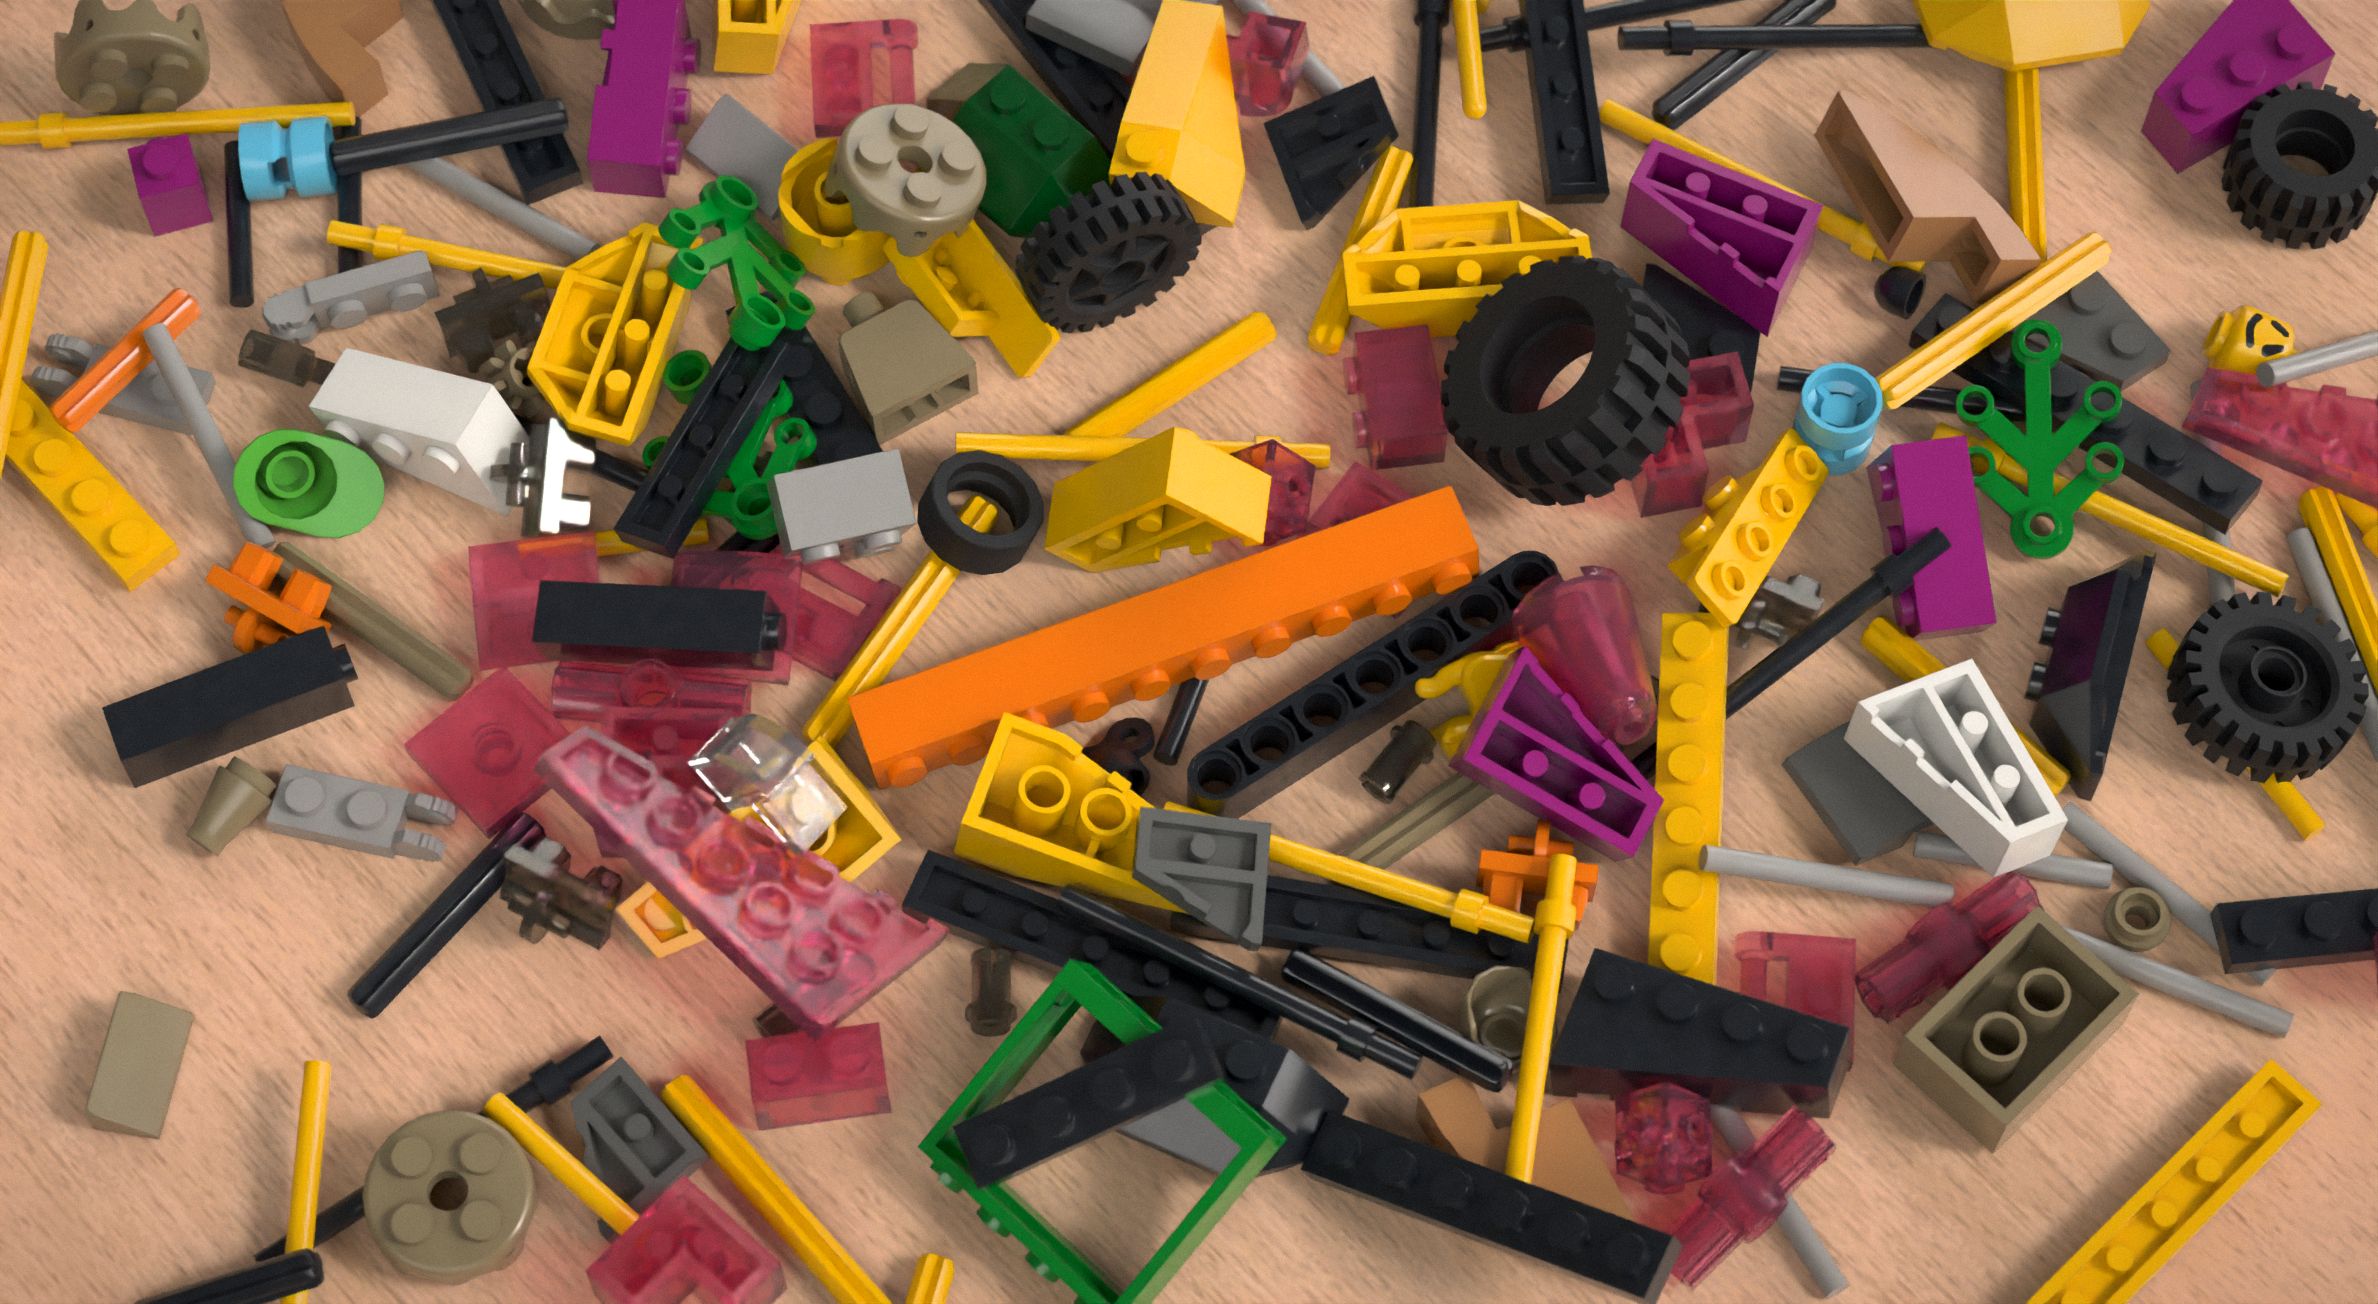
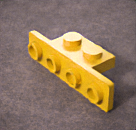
[882,167,1060,378]
[1667,428,1829,628]

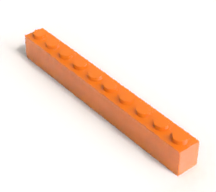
[847,485,1479,790]

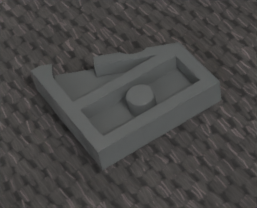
[2010,271,2171,392]
[1132,807,1271,952]
[570,1057,711,1245]

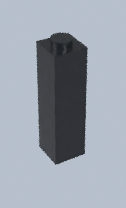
[532,580,787,671]
[102,625,358,788]

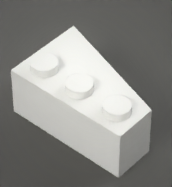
[308,348,543,516]
[1844,659,2068,878]

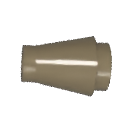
[186,756,277,856]

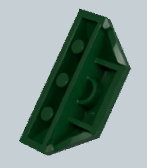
[926,63,1111,238]

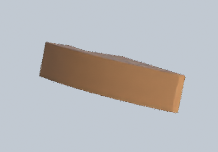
[281,0,404,117]
[1814,91,2041,304]
[1415,1076,1636,1222]

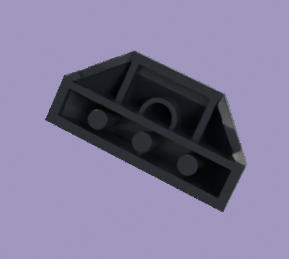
[2024,550,2157,801]
[1080,996,1349,1178]

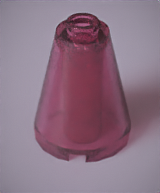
[1511,565,1658,745]

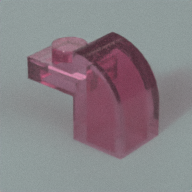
[1226,11,1310,117]

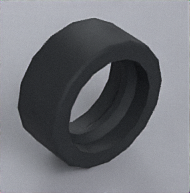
[917,450,1044,575]

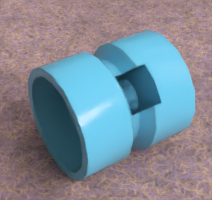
[238,116,338,202]
[1792,363,1883,475]

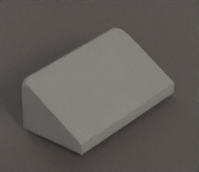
[685,94,799,222]

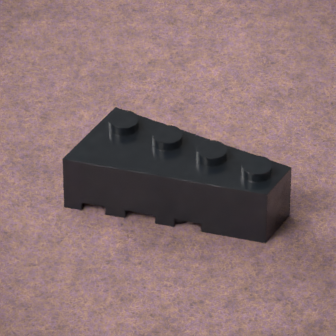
[1548,948,1851,1119]

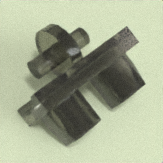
[434,267,550,374]
[489,418,596,539]
[1698,574,1825,651]
[500,837,623,950]

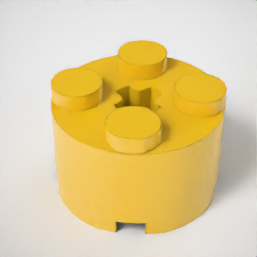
[778,138,891,286]

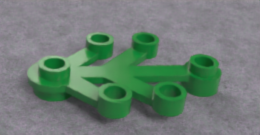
[658,175,815,351]
[1956,319,2124,560]
[642,350,817,540]

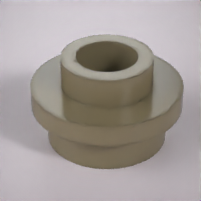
[2103,887,2171,952]

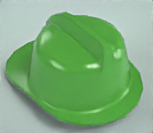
[233,429,385,538]

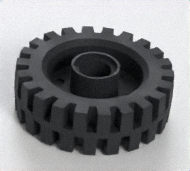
[1015,172,1202,333]
[2167,591,2369,783]

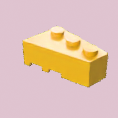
[713,0,802,74]
[1044,426,1272,573]

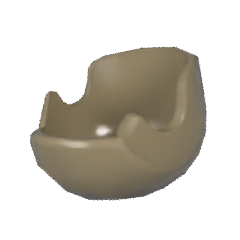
[1457,965,1558,1074]

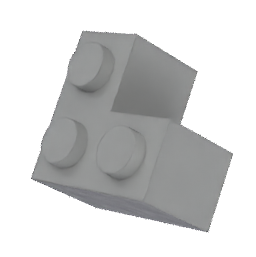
[767,448,916,565]

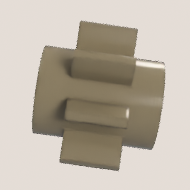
[478,340,547,419]

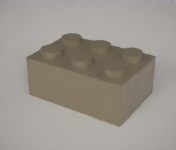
[1893,905,2139,1154]

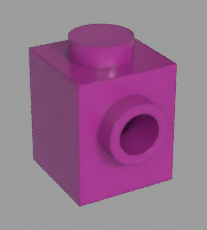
[127,133,214,237]

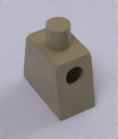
[838,292,979,445]

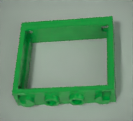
[917,959,1287,1304]

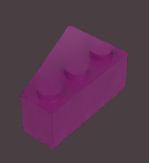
[587,0,701,198]
[2141,0,2336,174]
[1620,139,1823,337]
[1866,435,1997,641]
[1448,646,1664,862]

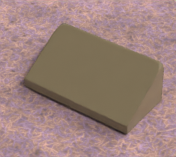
[85,991,194,1139]

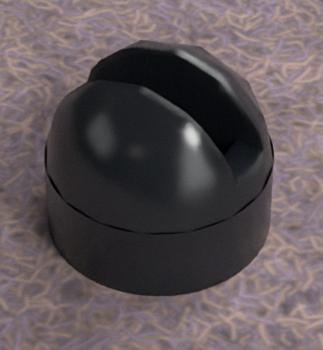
[1874,266,1926,320]

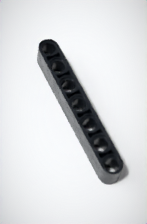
[1187,551,1559,819]

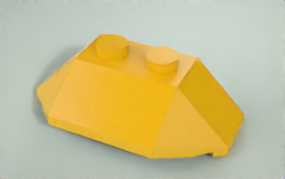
[1912,0,2151,72]
[1342,200,1592,339]
[527,222,703,447]

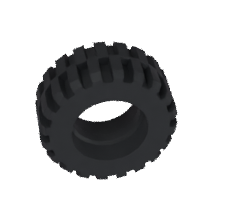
[1441,256,1690,506]

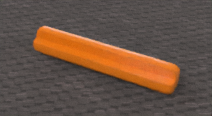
[49,288,201,433]

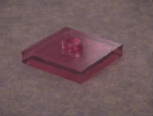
[404,665,589,839]

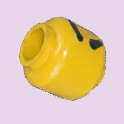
[2202,304,2299,396]

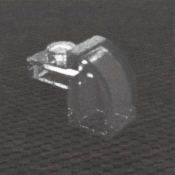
[688,714,848,854]

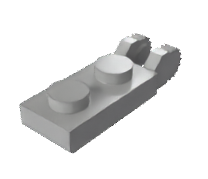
[262,250,440,348]
[30,333,216,436]
[266,764,459,862]

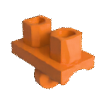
[205,541,332,654]
[1476,819,1599,931]

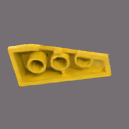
[1109,0,1246,228]
[953,712,1189,914]
[616,735,902,959]

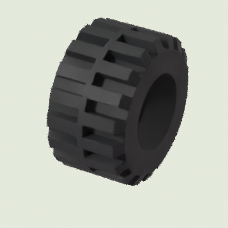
[2221,82,2378,249]

